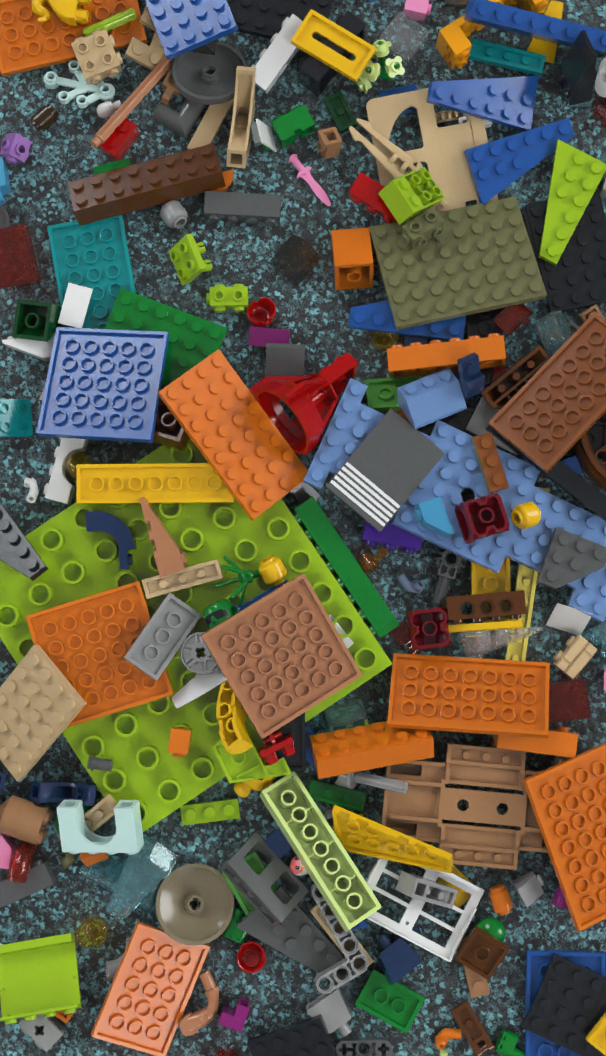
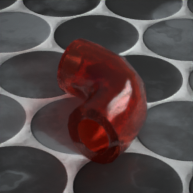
[7,840,39,883]

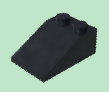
[557,30,597,105]

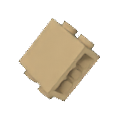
[71,29,123,85]

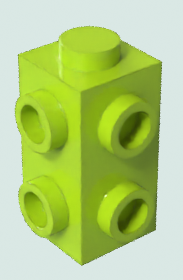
[206,284,249,313]

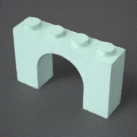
[57,800,144,855]

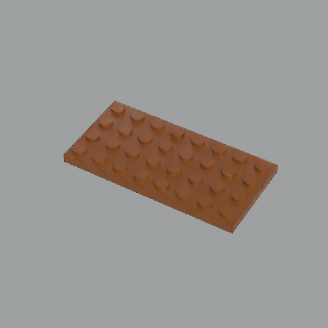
[488,313,606,473]

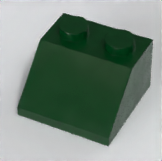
[12,299,62,342]

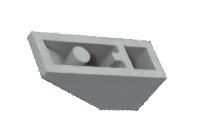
[395,871,458,909]

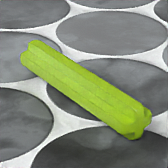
[83,8,137,37]

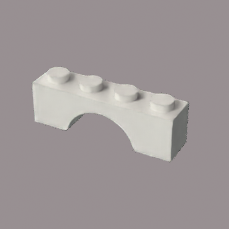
[44,438,89,505]

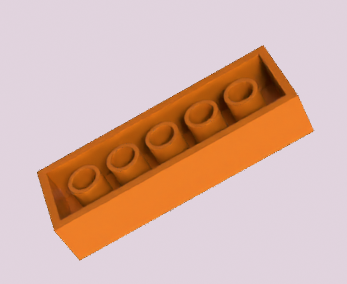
[387,333,506,378]
[309,721,434,779]

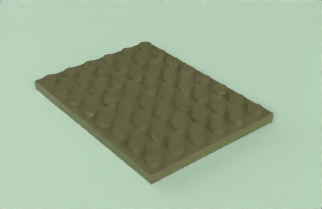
[369,196,547,330]

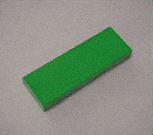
[308,778,367,812]

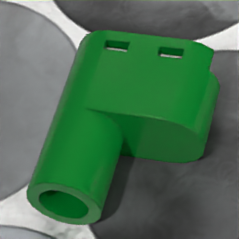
[222,906,248,944]
[494,1029,526,1056]

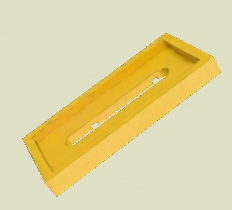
[291,9,376,83]

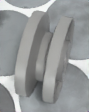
[180,632,219,675]

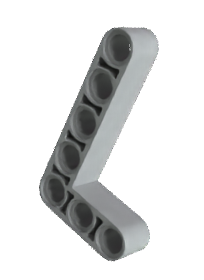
[310,883,369,994]

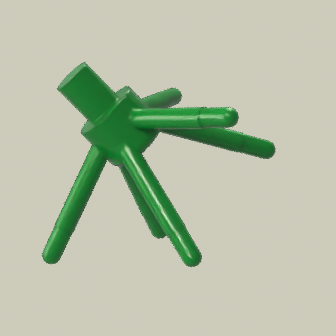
[214,556,260,606]

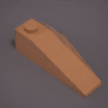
[139,496,188,578]

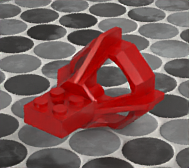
[250,352,358,455]

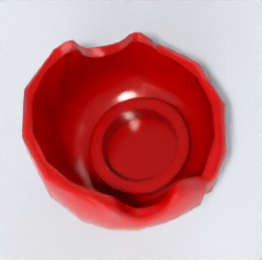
[246,297,276,327]
[237,941,266,974]

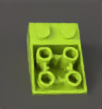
[378,167,445,225]

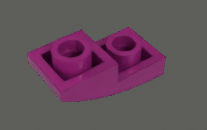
[248,326,290,347]

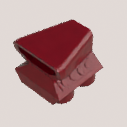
[455,493,510,544]
[406,607,451,650]

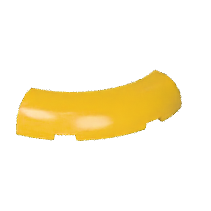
[216,680,253,755]

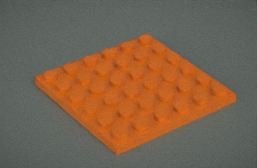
[26,581,174,728]

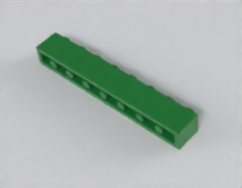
[293,497,399,638]

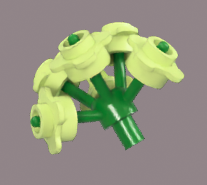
[353,40,405,94]

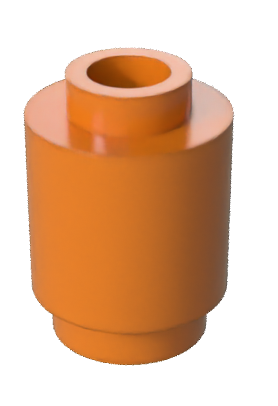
[489,884,513,916]

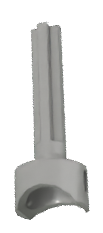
[335,771,409,794]

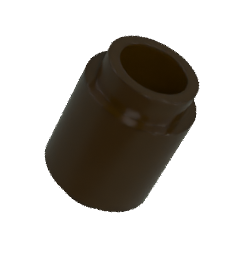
[31,104,59,132]

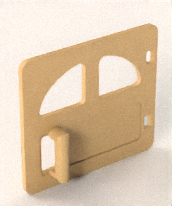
[366,88,498,212]

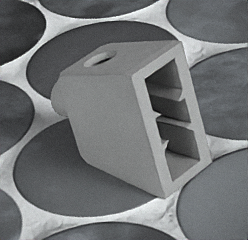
[307,988,352,1037]

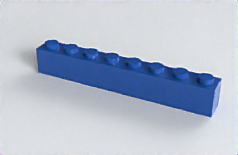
[464,0,606,55]

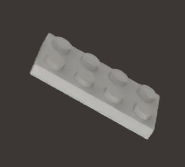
[123,593,202,681]

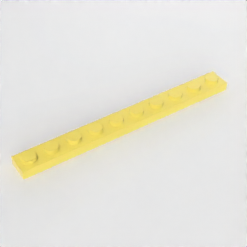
[505,487,550,661]

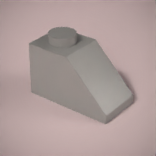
[511,871,544,907]

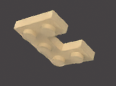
[124,5,166,71]

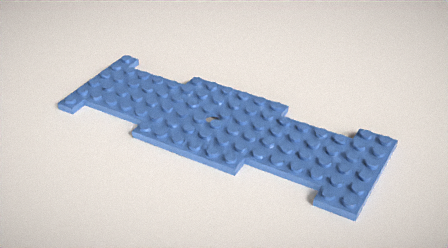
[303,378,606,623]

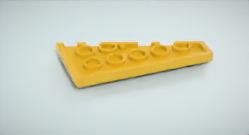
[332,805,453,873]

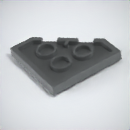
[537,528,606,590]

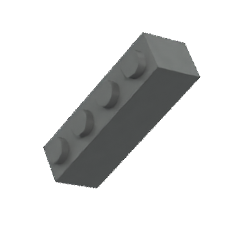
[204,191,281,225]
[0,859,57,908]

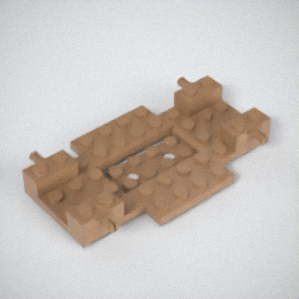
[380,743,566,870]

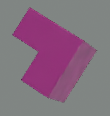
[218,997,251,1032]

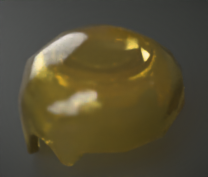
[371,331,399,351]
[66,451,95,479]
[76,917,108,948]

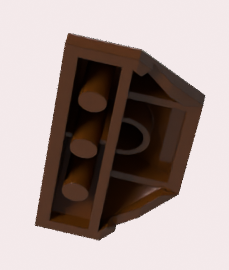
[480,345,550,410]

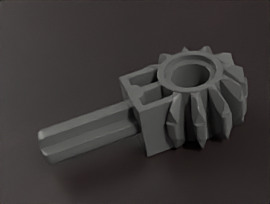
[433,548,467,605]

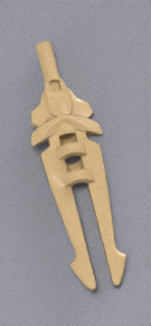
[349,118,448,208]

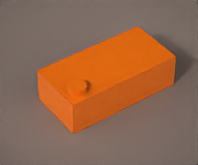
[491,726,578,758]

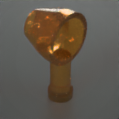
[359,548,388,573]

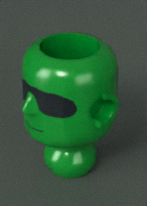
[203,599,239,630]

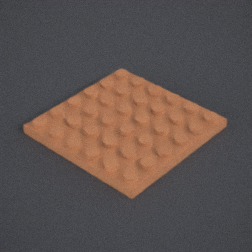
[200,573,363,739]

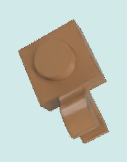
[160,69,179,105]

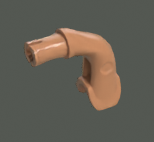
[179,969,220,1036]

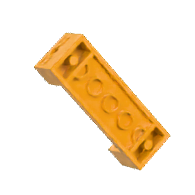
[436,0,549,71]

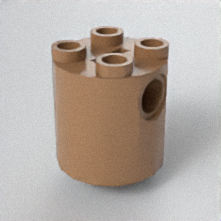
[0,795,54,845]

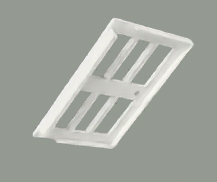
[366,858,485,962]

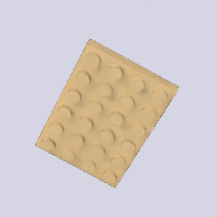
[0,644,87,782]

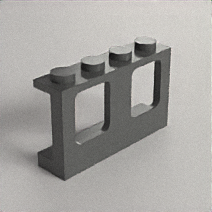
[219,833,309,928]

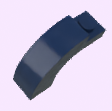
[454,352,485,400]
[86,511,137,570]
[30,780,96,806]

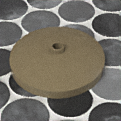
[155,864,234,945]

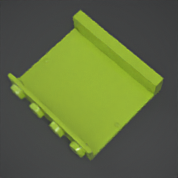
[0,933,82,1025]

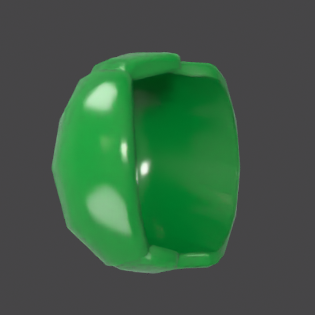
[477,917,506,942]

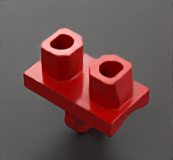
[259,731,296,765]

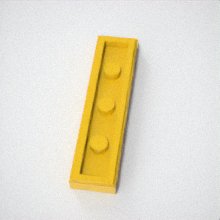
[448,620,524,633]

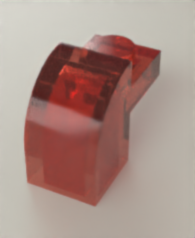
[493,303,533,335]

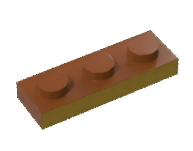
[472,432,509,494]

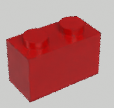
[99,118,139,161]

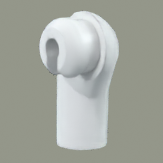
[24,477,39,503]

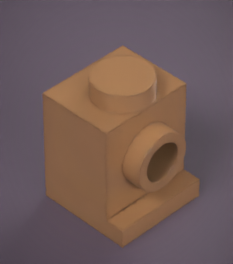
[317,127,342,159]

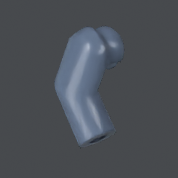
[396,573,425,594]

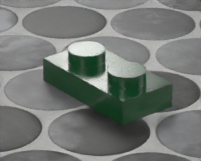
[324,91,357,134]

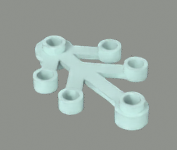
[44,60,115,109]

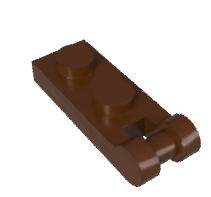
[450,1000,496,1056]

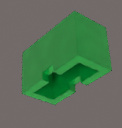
[271,105,315,148]

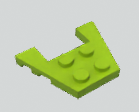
[212,714,292,784]

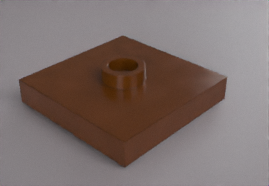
[455,925,510,980]

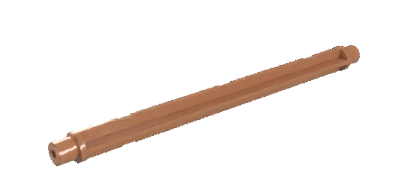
[90,56,176,148]

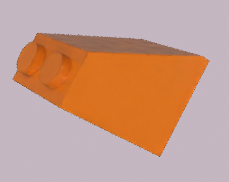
[331,228,373,290]

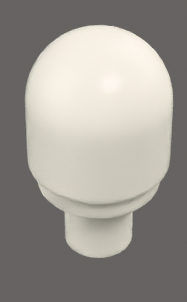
[96,100,122,119]

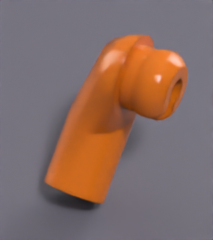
[435,1028,461,1049]

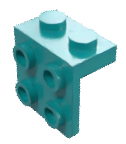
[0,398,33,438]

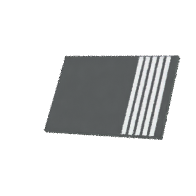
[325,408,444,532]

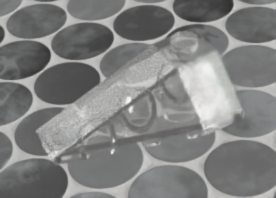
[460,626,544,658]

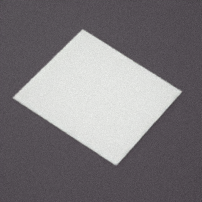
[546,603,593,635]

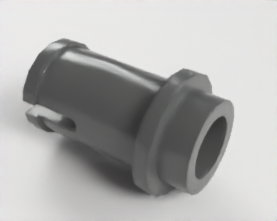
[87,755,113,772]

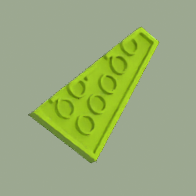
[539,139,606,266]

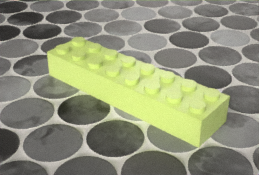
[259,771,382,932]

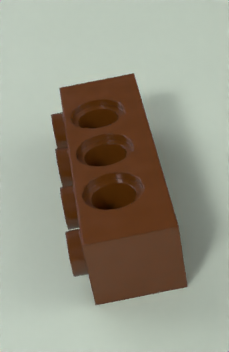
[444,590,527,624]

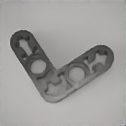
[335,1037,393,1056]

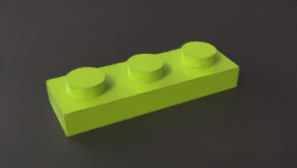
[180,798,240,826]

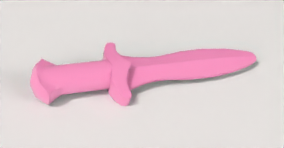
[288,154,331,206]

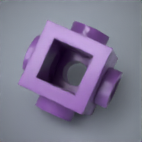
[0,133,32,165]

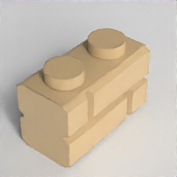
[553,635,598,680]

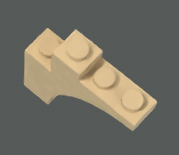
[226,66,256,169]

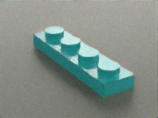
[468,38,546,76]

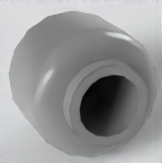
[160,200,188,229]

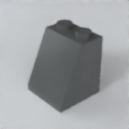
[265,343,305,399]

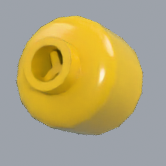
[511,502,541,529]
[258,555,287,586]

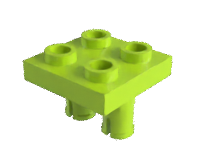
[168,233,213,286]

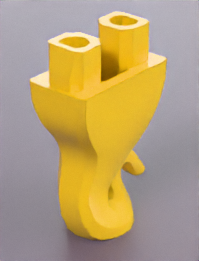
[32,0,91,26]

